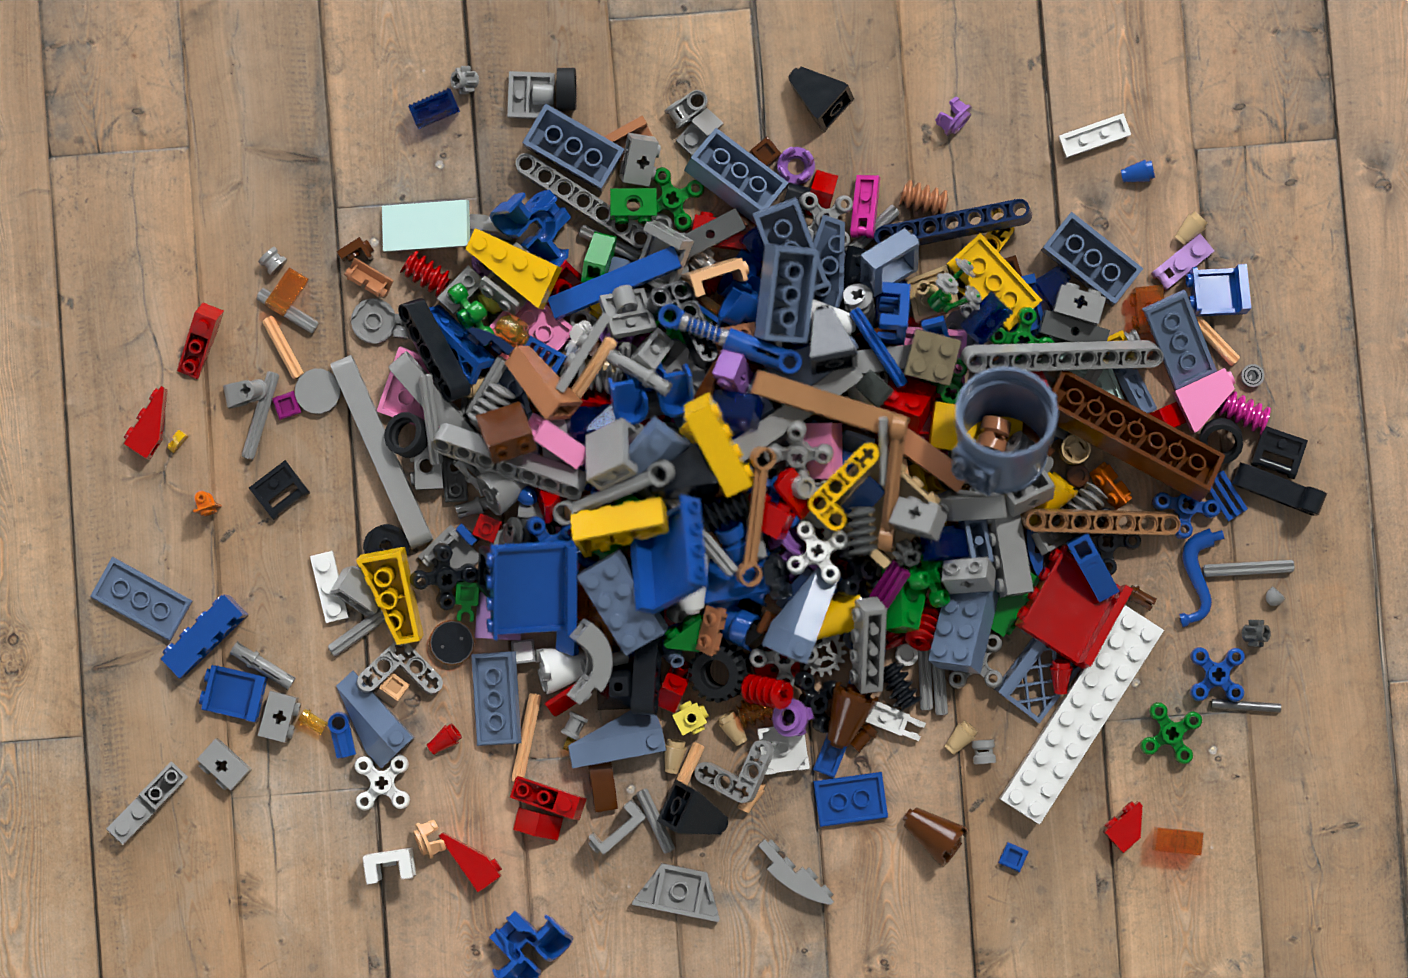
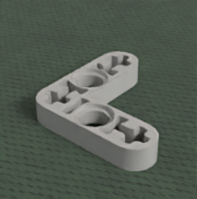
[356,641,443,695]
[695,740,774,803]

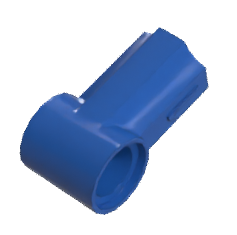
[328,712,356,759]

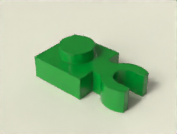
[455,582,480,622]

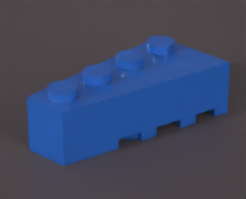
[161,594,248,679]

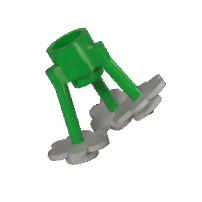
[927,258,981,313]

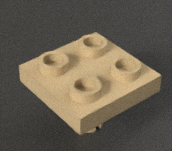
[905,265,961,324]

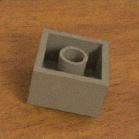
[903,329,961,386]

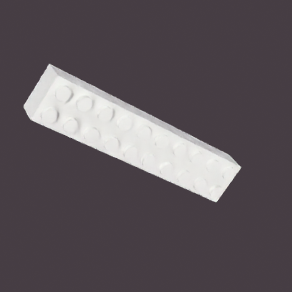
[999,605,1164,824]

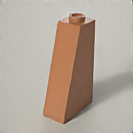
[505,346,583,420]

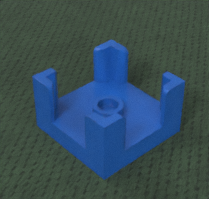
[877,282,911,345]

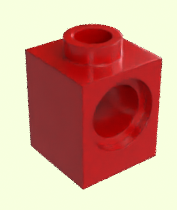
[472,513,503,543]

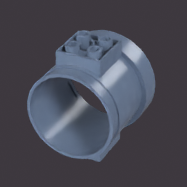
[951,367,1058,496]

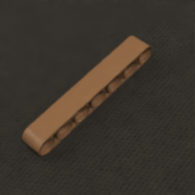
[750,370,910,438]
[1021,508,1181,535]

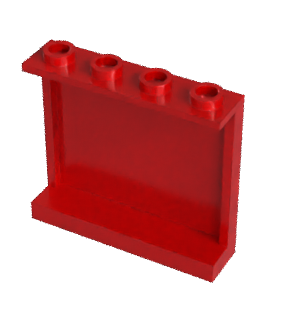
[1015,545,1133,669]

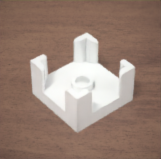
[758,724,810,775]
[363,847,417,884]

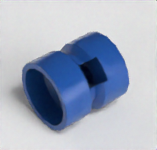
[714,518,747,562]

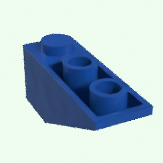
[1067,533,1120,602]

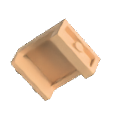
[681,258,749,297]

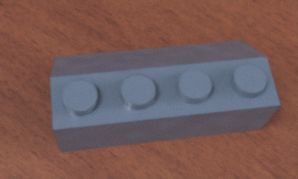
[522,103,625,192]

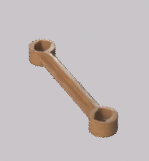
[878,415,908,552]
[736,446,776,587]

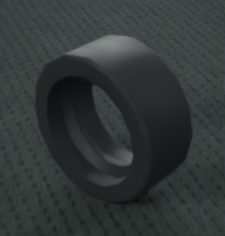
[556,68,577,111]
[384,412,428,458]
[1199,418,1243,464]

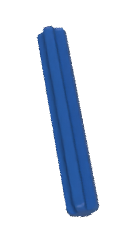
[849,307,908,388]

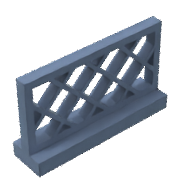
[994,637,1081,724]

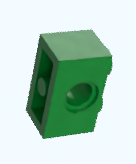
[610,188,657,224]

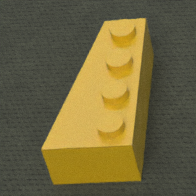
[466,228,562,310]
[684,393,754,497]
[570,497,669,558]
[356,547,424,645]

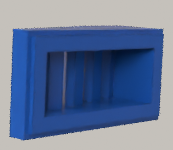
[522,335,567,375]

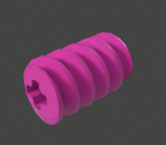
[1219,391,1271,435]

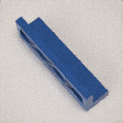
[429,305,496,385]

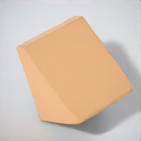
[376,673,410,707]

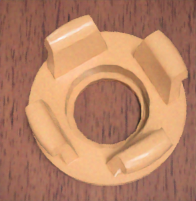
[413,820,446,859]

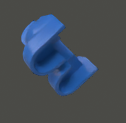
[490,190,571,267]
[717,249,763,326]
[608,362,694,425]
[705,594,768,652]
[489,911,574,978]

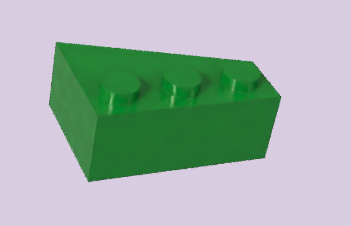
[881,562,928,634]

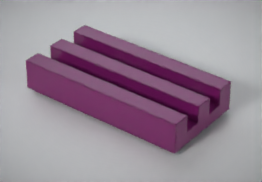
[870,559,910,610]

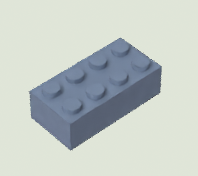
[684,128,789,225]
[752,197,829,291]
[1041,211,1144,307]
[754,244,819,343]
[577,549,668,655]
[928,587,999,674]

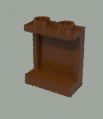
[476,402,537,464]

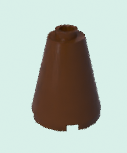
[827,682,878,749]
[903,807,969,867]

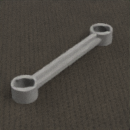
[553,460,675,525]

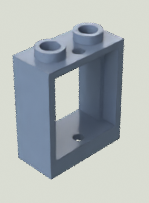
[860,228,920,297]

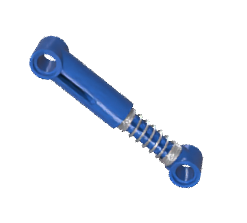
[658,304,802,375]

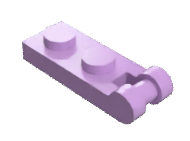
[1151,234,1214,291]

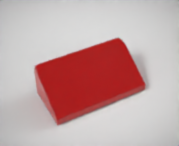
[774,468,818,520]
[545,683,577,717]

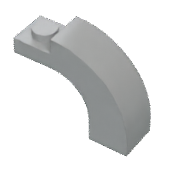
[567,619,612,704]

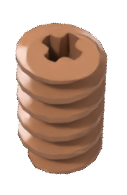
[899,180,949,216]

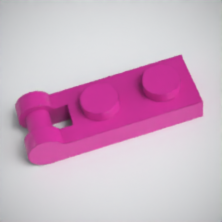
[850,175,880,238]

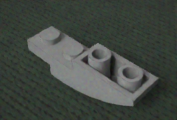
[106,761,188,845]
[758,838,834,905]

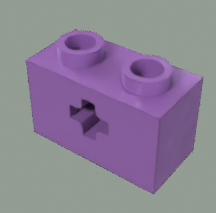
[712,349,754,399]

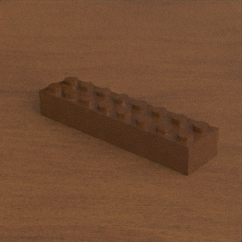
[1050,370,1225,502]

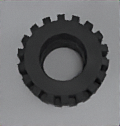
[688,642,751,703]

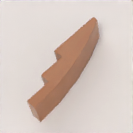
[888,428,965,493]

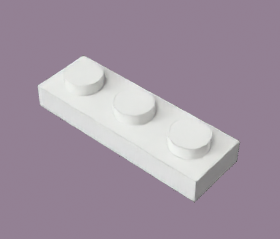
[1058,113,1131,158]
[310,551,349,623]

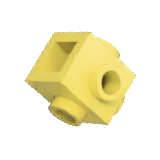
[672,701,709,735]

